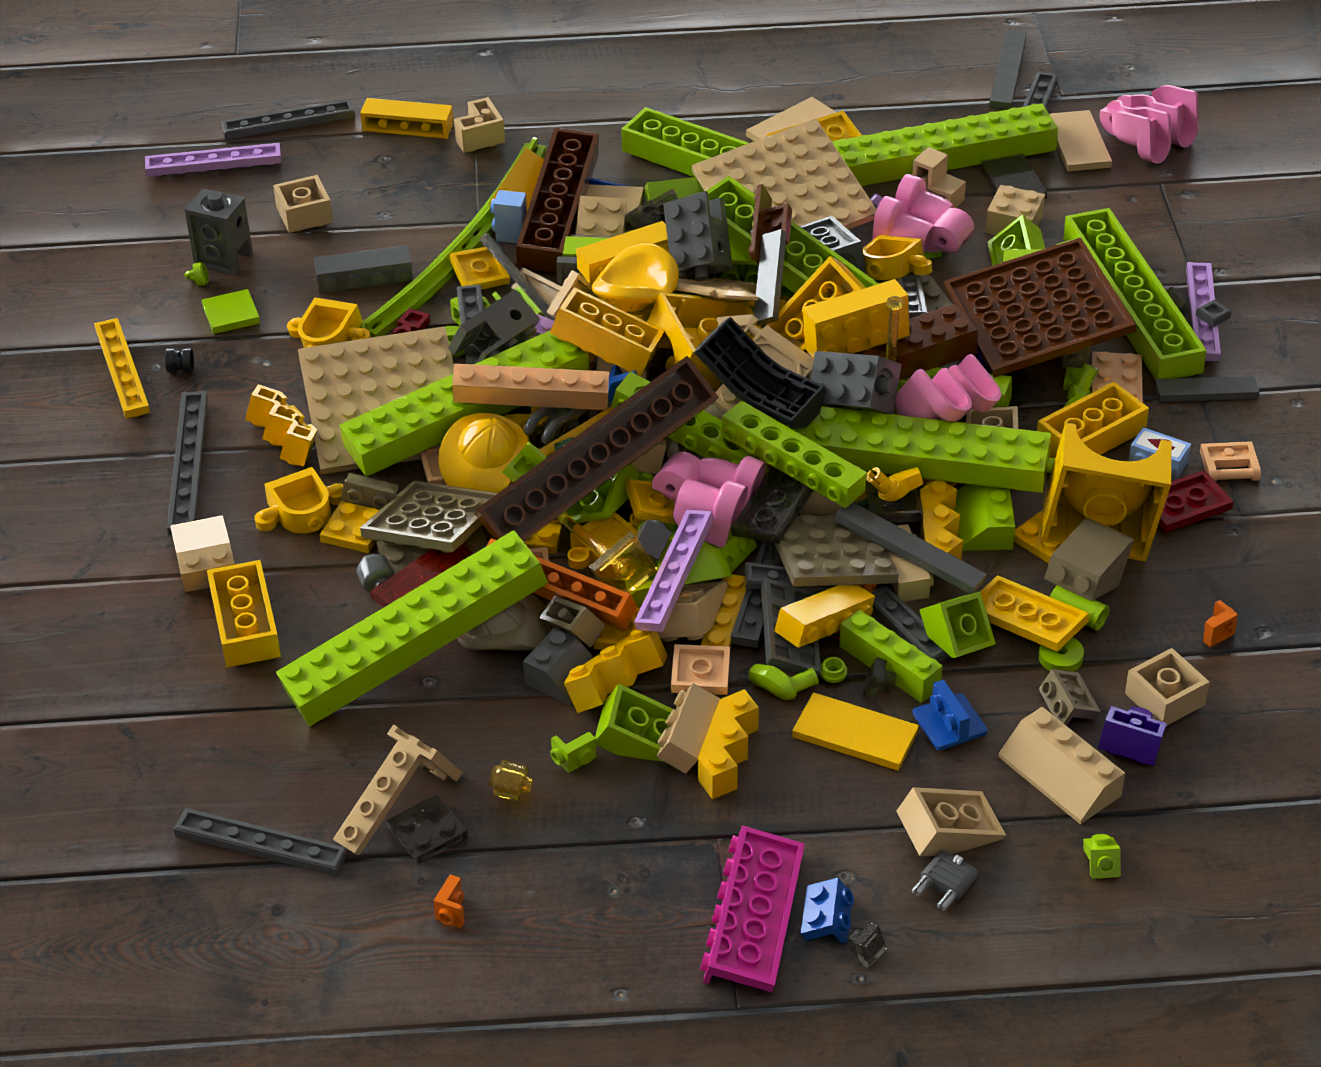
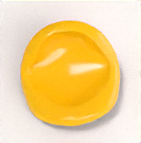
[592,243,679,312]
[438,413,530,493]

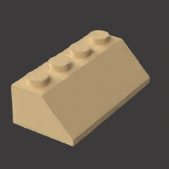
[998,707,1125,824]

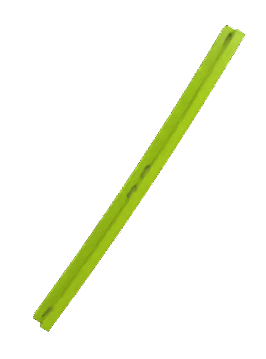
[359,137,547,338]

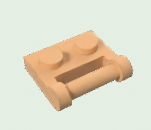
[1200,441,1261,482]

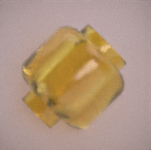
[489,760,534,801]

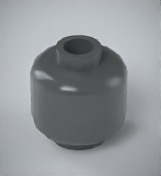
[356,554,395,594]

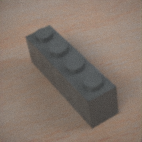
[314,245,413,294]

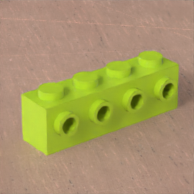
[840,610,942,703]

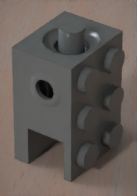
[185,188,253,276]
[663,191,733,281]
[800,216,866,274]
[448,289,540,363]
[810,351,902,414]

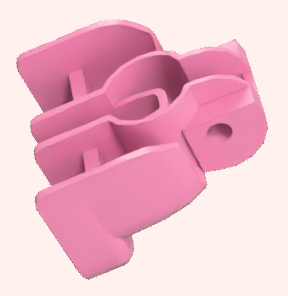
[1099,85,1199,164]
[872,174,974,256]
[895,354,1001,422]
[652,452,766,547]

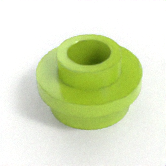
[820,657,847,683]

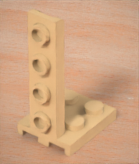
[511,268,598,318]
[333,724,463,855]

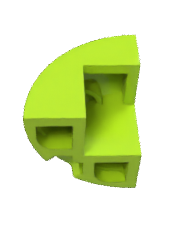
[657,536,732,586]

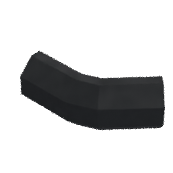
[694,316,826,428]

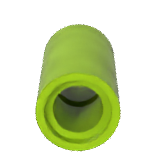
[1050,585,1109,631]

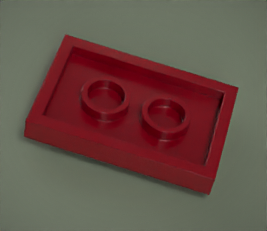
[1158,470,1234,533]

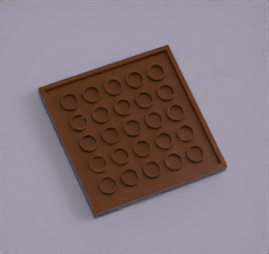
[943,237,1136,377]

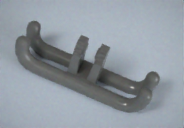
[523,407,590,445]

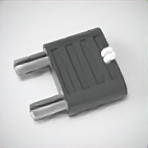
[912,851,979,911]

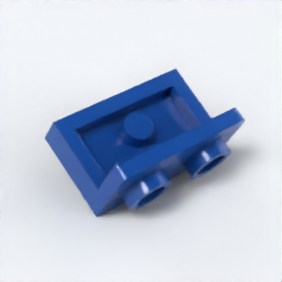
[800,877,854,943]

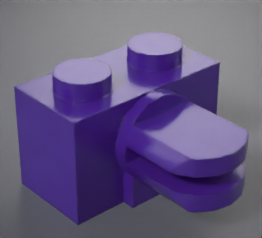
[1098,706,1167,766]

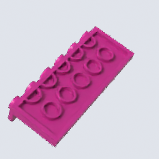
[700,825,805,992]

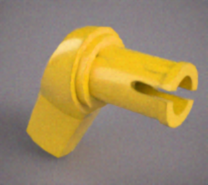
[866,467,923,502]

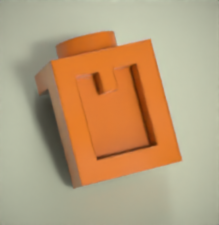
[1203,600,1238,648]
[434,874,465,928]

